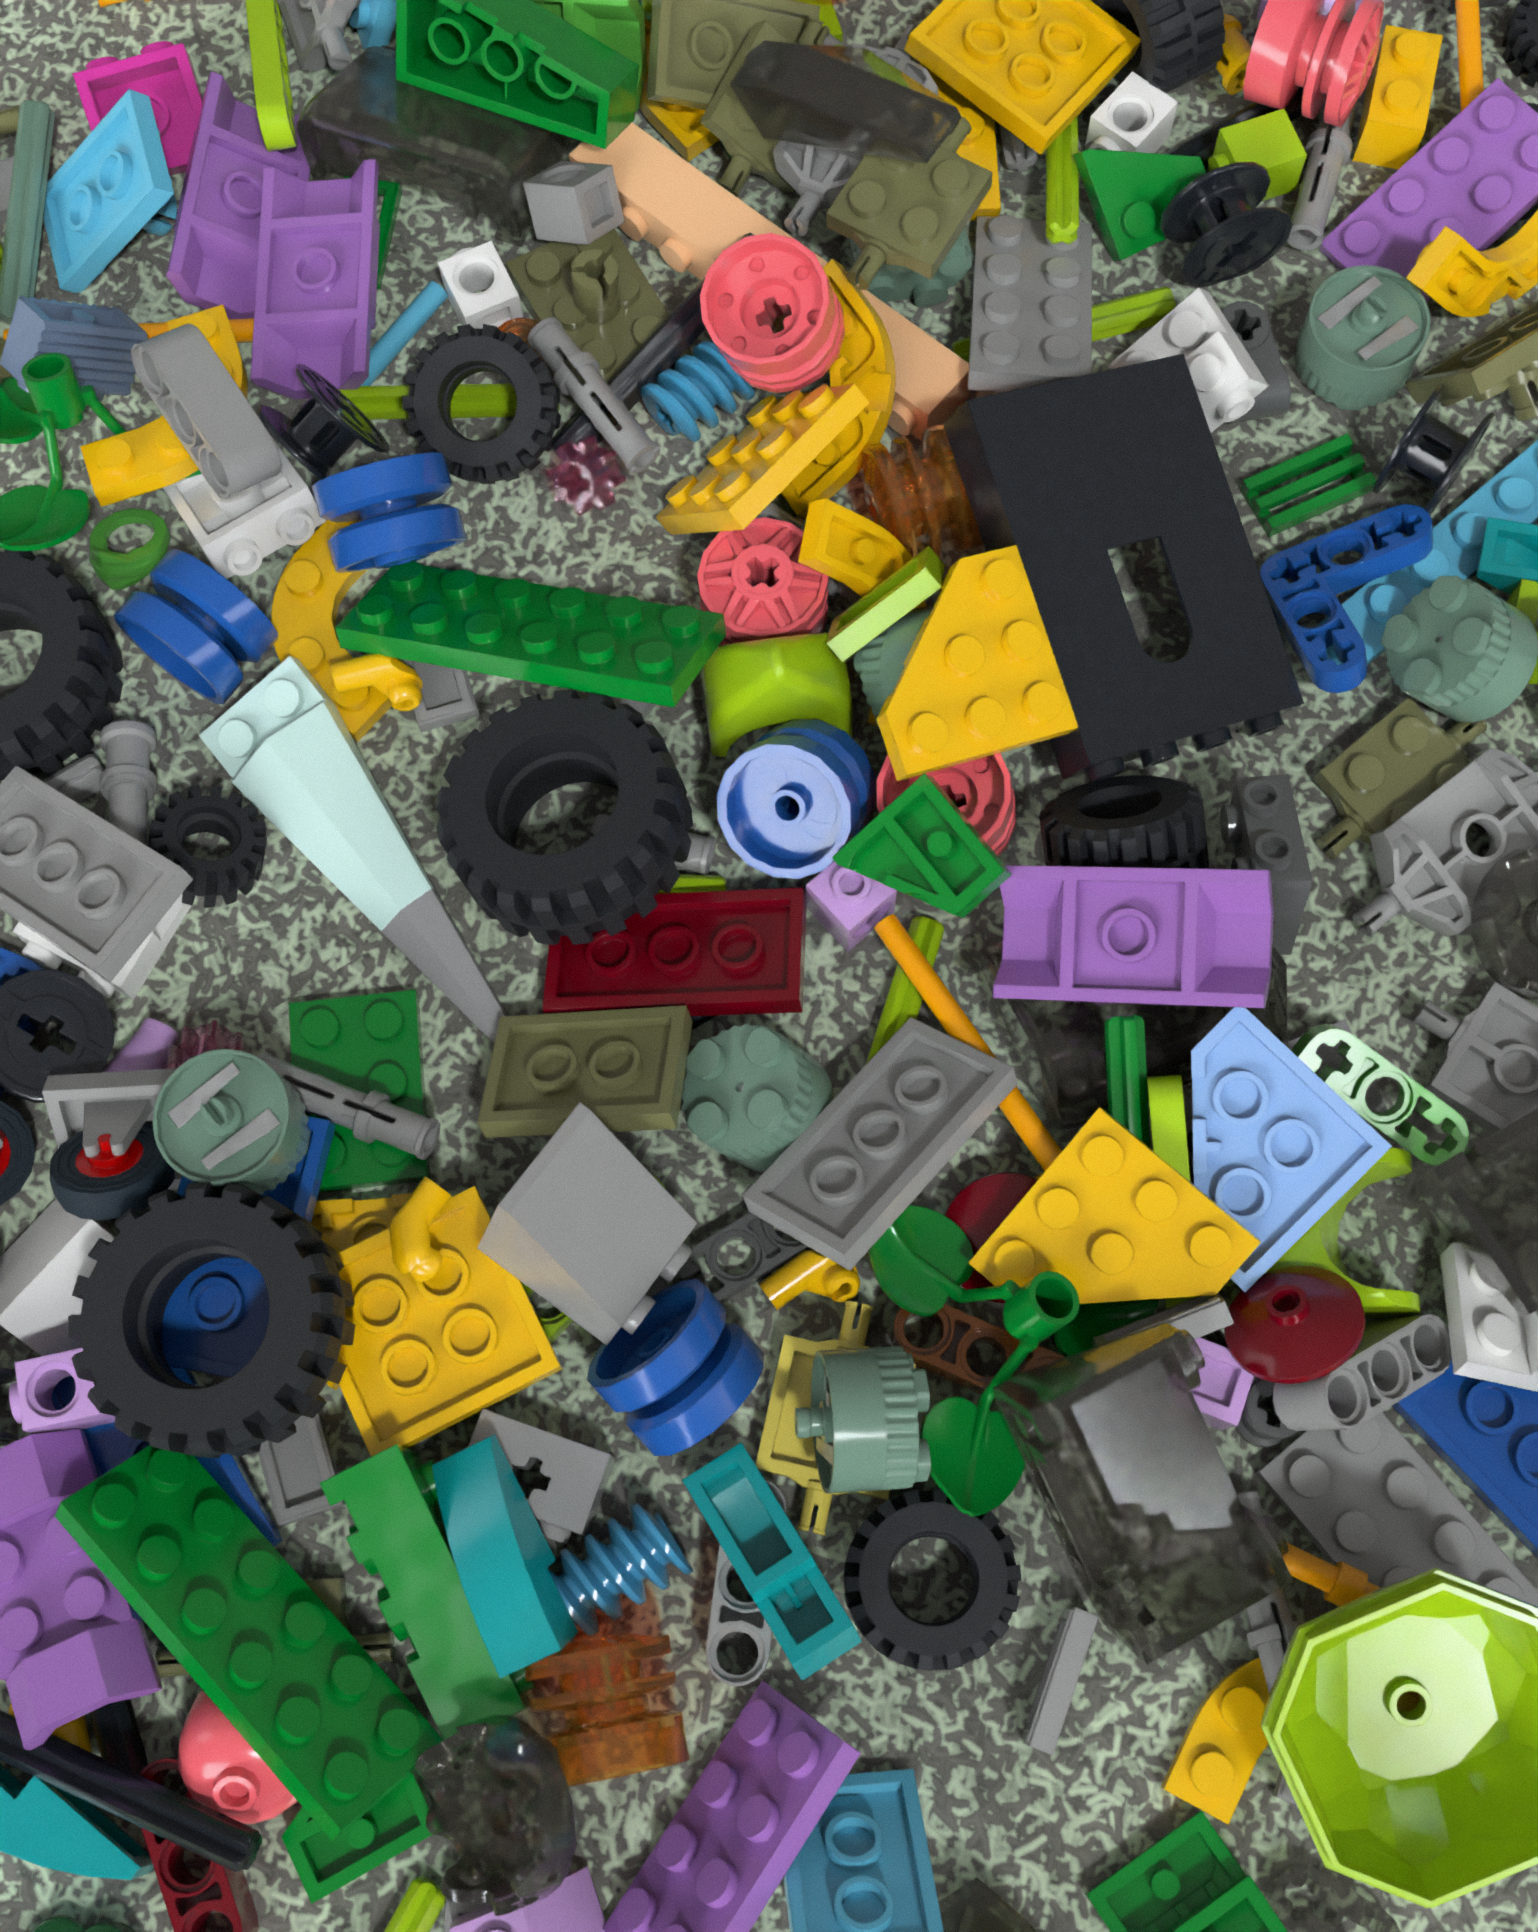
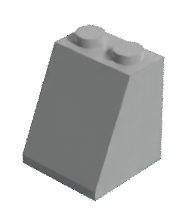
[477,1103,697,1345]

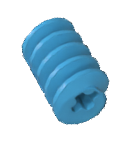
[641,339,755,442]
[548,1503,693,1647]

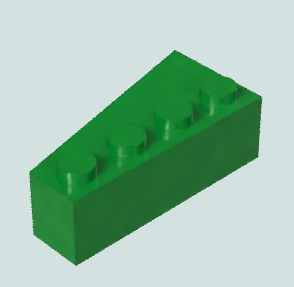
[396,0,639,149]
[319,1444,536,1748]

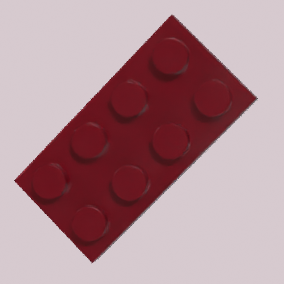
[542,888,807,1016]

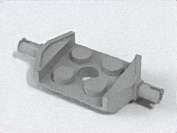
[773,24,940,236]
[1353,747,1538,937]

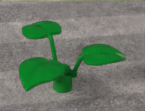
[0,353,202,551]
[869,1205,1158,1517]

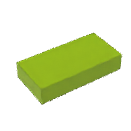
[826,546,945,662]

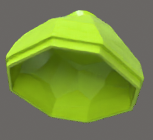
[1260,1567,1538,1908]

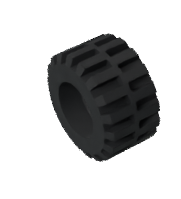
[1091,0,1225,93]
[402,324,561,484]
[1039,775,1209,869]
[843,1488,1021,1671]

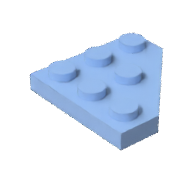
[1191,1007,1392,1292]

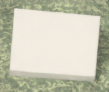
[0,1199,117,1356]

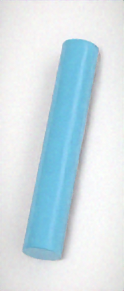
[361,281,448,386]

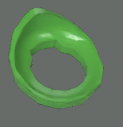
[89,508,171,591]

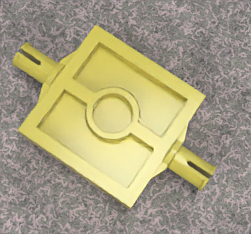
[755,1301,916,1536]

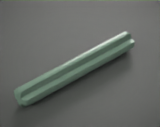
[0,100,55,324]

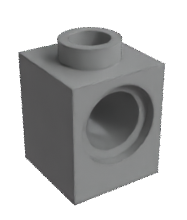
[523,161,625,245]

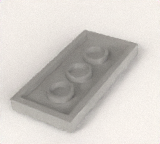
[968,215,1092,392]
[0,766,193,983]
[743,1017,1017,1271]
[1255,1412,1538,1606]

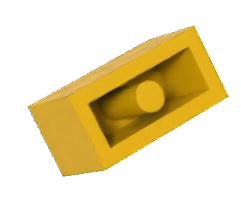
[1352,25,1443,170]

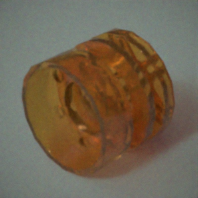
[862,423,983,558]
[524,1631,690,1790]

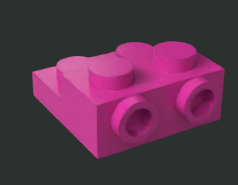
[72,41,203,176]

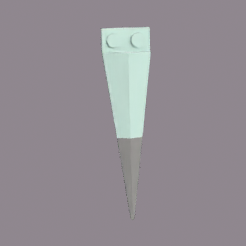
[199,656,508,1043]

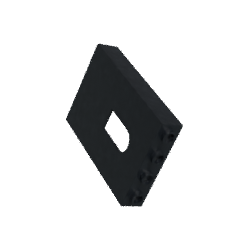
[943,354,1304,783]

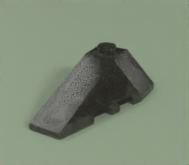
[730,40,962,163]

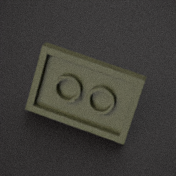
[647,0,820,110]
[505,228,690,397]
[1405,301,1538,421]
[477,1005,693,1138]

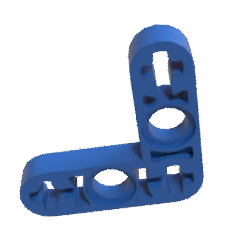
[1260,504,1434,693]

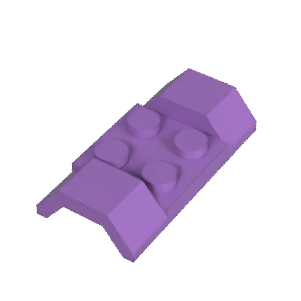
[166,71,321,319]
[250,159,380,399]
[993,865,1274,1008]
[0,1429,163,1750]

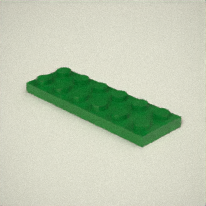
[335,562,726,707]
[55,1445,444,1842]

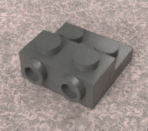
[1220,774,1313,956]

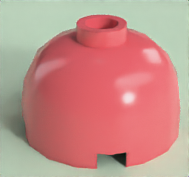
[178,1691,298,1824]

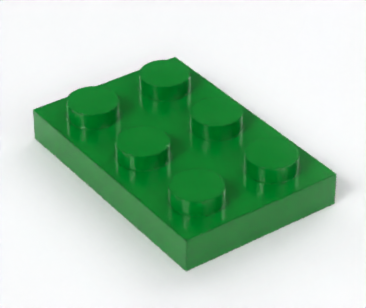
[288,990,431,1193]

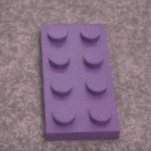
[1320,78,1538,303]
[602,1680,861,1932]

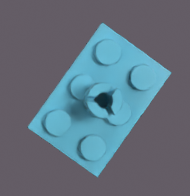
[43,89,177,293]
[783,1769,944,1932]

